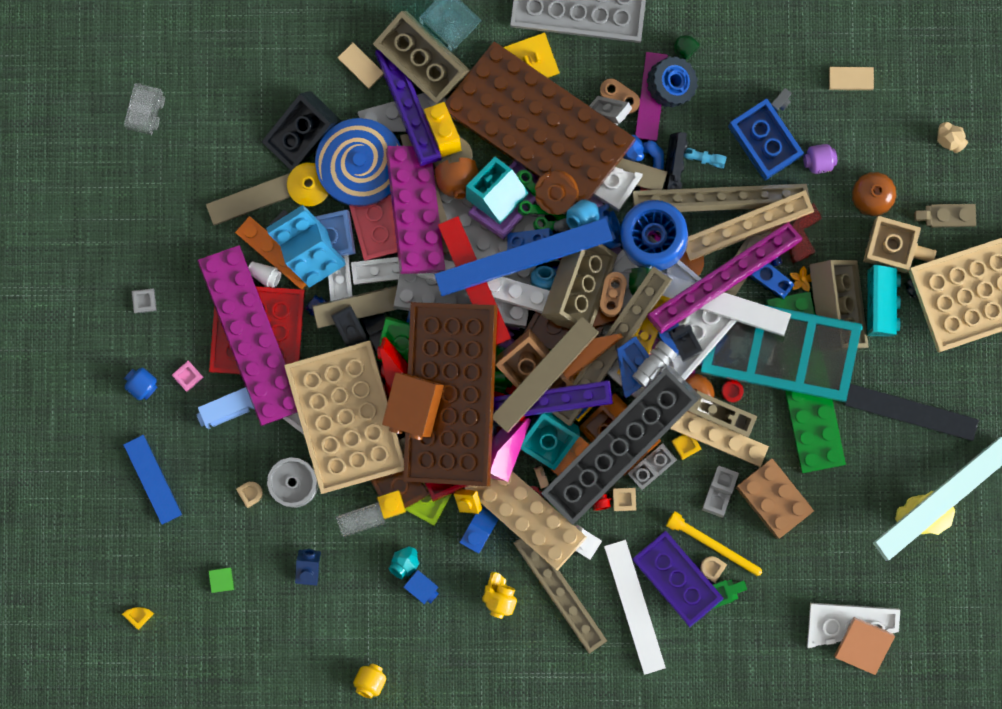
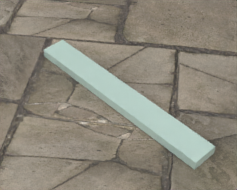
[873,437,1002,561]

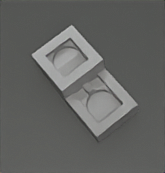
[702,466,739,518]

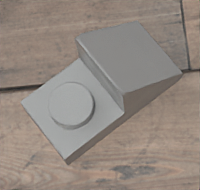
[590,96,632,126]

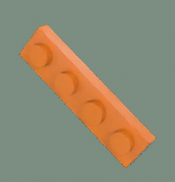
[235,216,307,290]

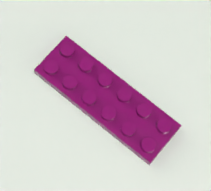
[386,146,445,274]

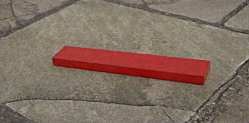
[438,216,511,346]

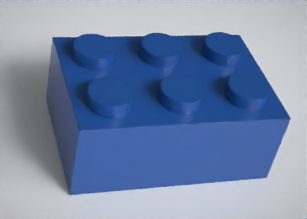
[728,99,804,181]

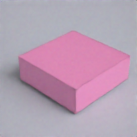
[172,361,204,392]

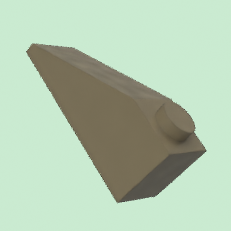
[688,390,757,437]

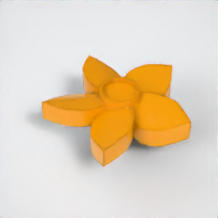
[789,266,812,292]

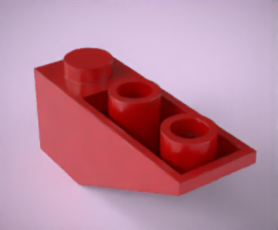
[377,337,408,397]

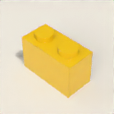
[424,102,462,157]

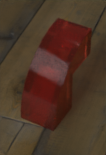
[789,203,822,265]

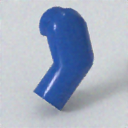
[643,140,664,170]

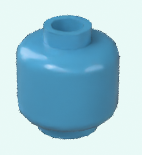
[566,199,600,229]
[530,266,557,291]

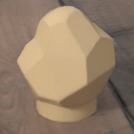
[937,122,968,153]

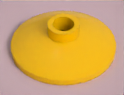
[287,163,329,207]

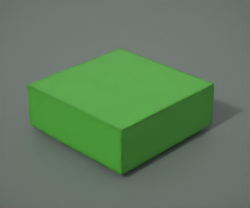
[209,568,234,593]

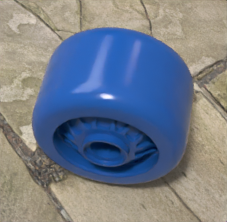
[620,200,688,271]

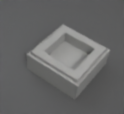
[132,288,157,314]

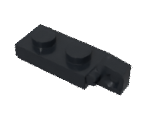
[664,132,688,190]

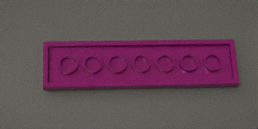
[197,245,298,426]

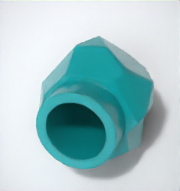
[389,547,419,579]

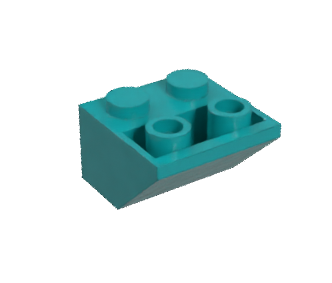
[466,157,529,224]

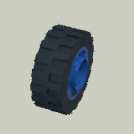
[647,56,698,108]

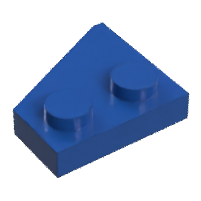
[616,336,661,398]

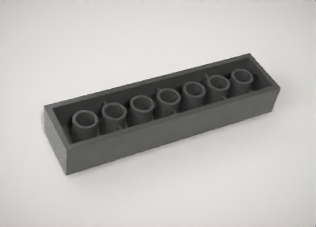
[541,365,701,525]

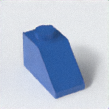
[460,505,499,554]

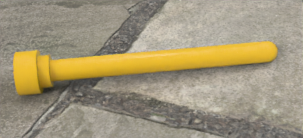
[666,511,762,576]

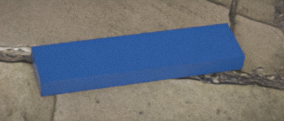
[124,435,182,525]

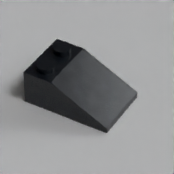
[262,91,342,171]

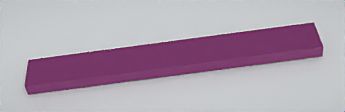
[647,222,802,334]

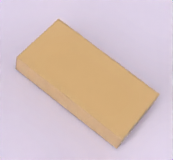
[338,43,383,89]
[829,67,874,90]

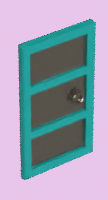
[701,304,863,402]

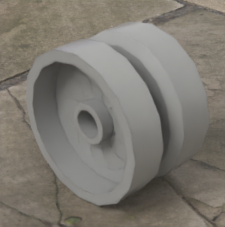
[267,457,318,508]

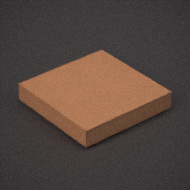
[834,617,895,675]

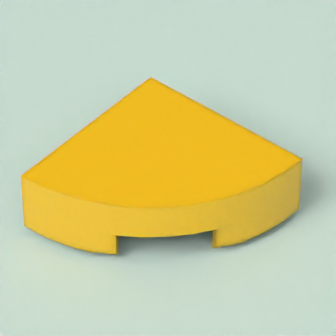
[122,607,154,630]

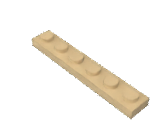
[686,190,814,261]
[670,412,769,467]

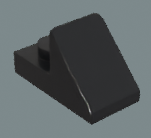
[361,313,386,351]

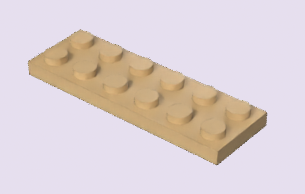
[464,471,587,571]

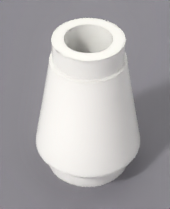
[248,261,282,288]

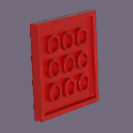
[209,286,305,375]

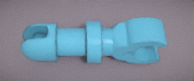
[684,148,727,168]

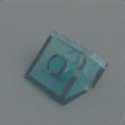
[419,0,482,52]

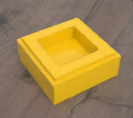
[671,434,701,460]

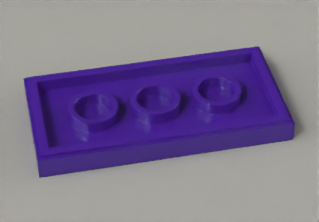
[632,531,724,628]

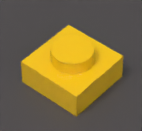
[454,489,482,514]
[377,490,406,519]

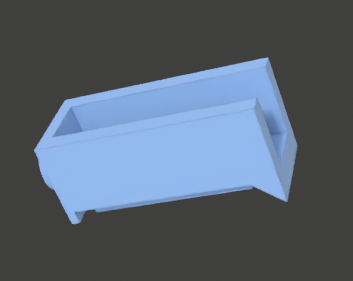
[196,387,254,429]

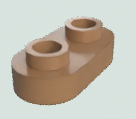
[600,79,640,114]
[600,272,627,317]

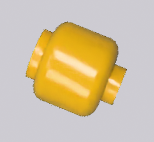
[353,664,386,699]

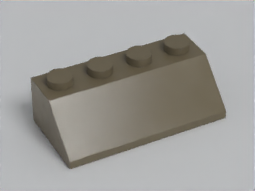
[373,11,471,104]
[541,244,617,329]
[810,260,869,352]

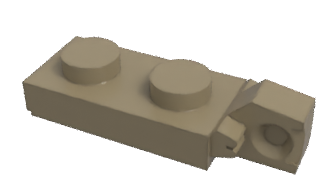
[914,204,976,228]

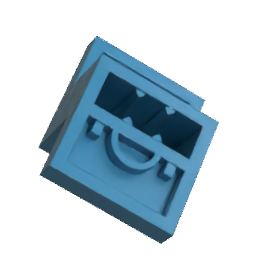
[267,205,346,288]

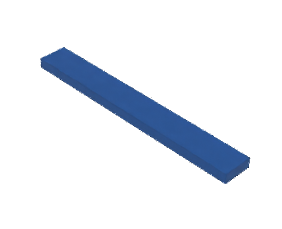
[434,218,613,296]

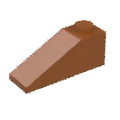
[563,334,623,379]

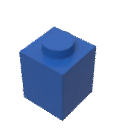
[404,570,439,604]

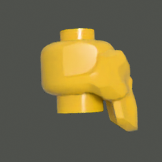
[482,572,517,619]

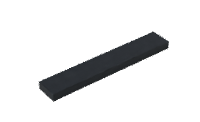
[844,384,979,441]

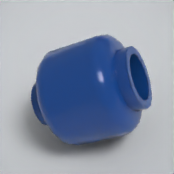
[124,368,157,400]

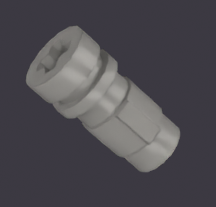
[632,341,677,388]

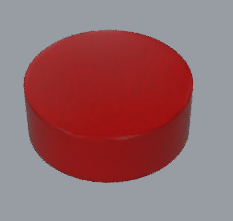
[721,380,744,403]

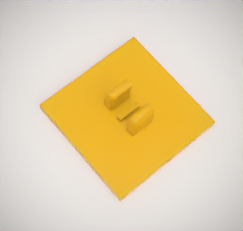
[504,33,560,78]

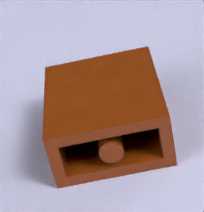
[382,373,444,440]

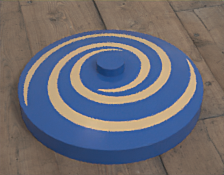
[315,118,401,207]

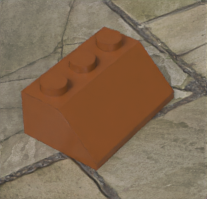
[579,393,661,476]

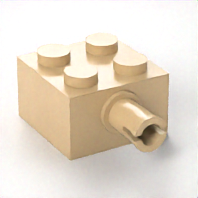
[863,216,936,273]

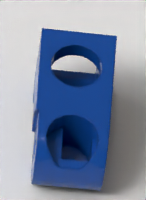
[750,263,794,300]

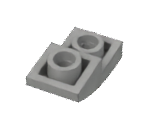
[628,443,677,490]

